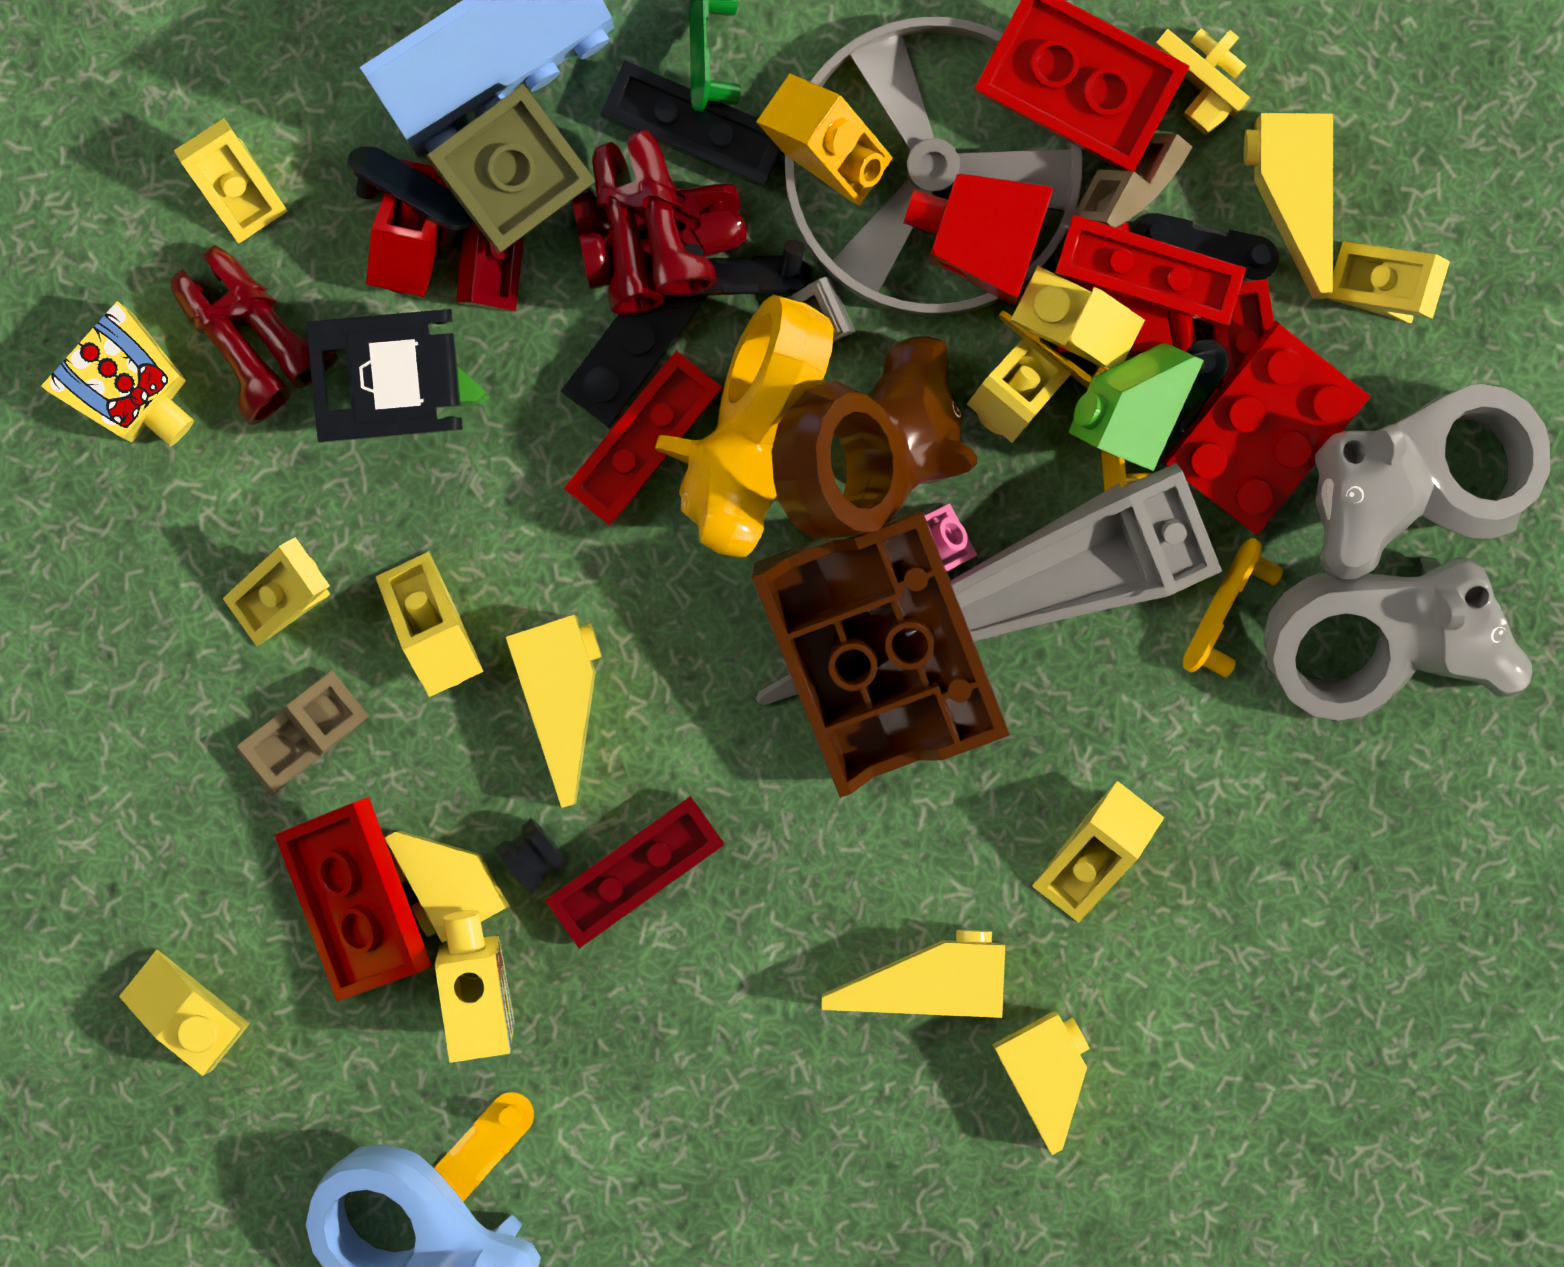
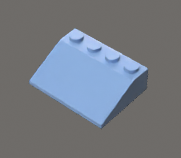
[360,0,615,157]

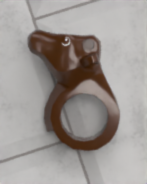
[771,336,978,538]

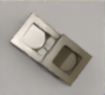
[1074,133,1192,227]
[234,670,369,796]

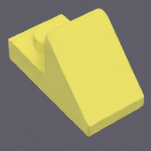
[174,118,288,244]
[1327,241,1450,323]
[1010,266,1145,370]
[223,537,330,647]

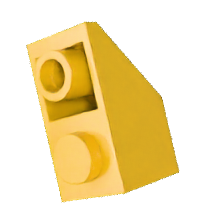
[756,73,893,206]

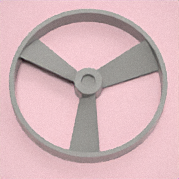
[785,17,1082,317]

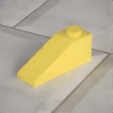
[1244,113,1333,299]
[506,615,602,808]
[821,930,1005,1018]

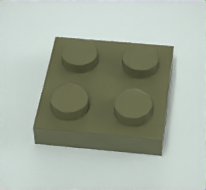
[426,84,596,255]

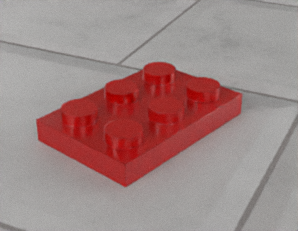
[974,0,1190,171]
[1162,320,1371,536]
[274,797,432,1002]

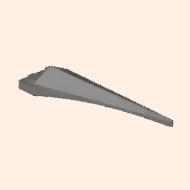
[756,463,1222,705]

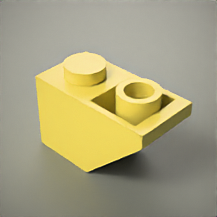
[385,831,509,943]

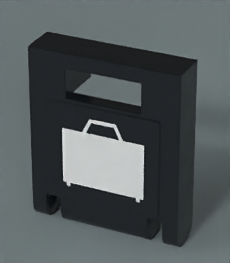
[306,309,463,443]

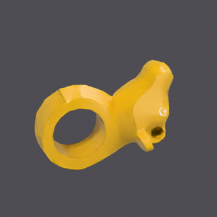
[655,294,834,558]

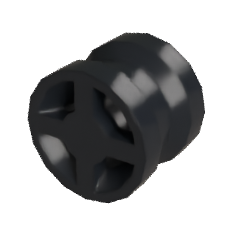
[494,818,569,894]

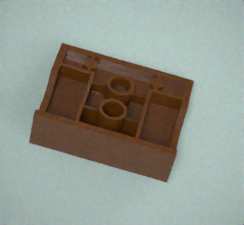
[752,511,1010,798]

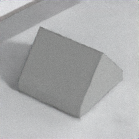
[787,277,856,342]

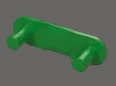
[689,0,741,112]

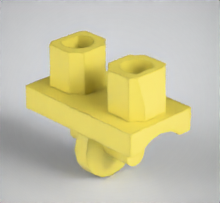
[1154,28,1250,135]

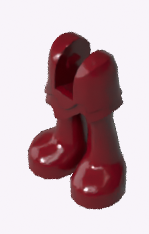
[592,130,717,314]
[572,184,747,289]
[171,245,338,425]

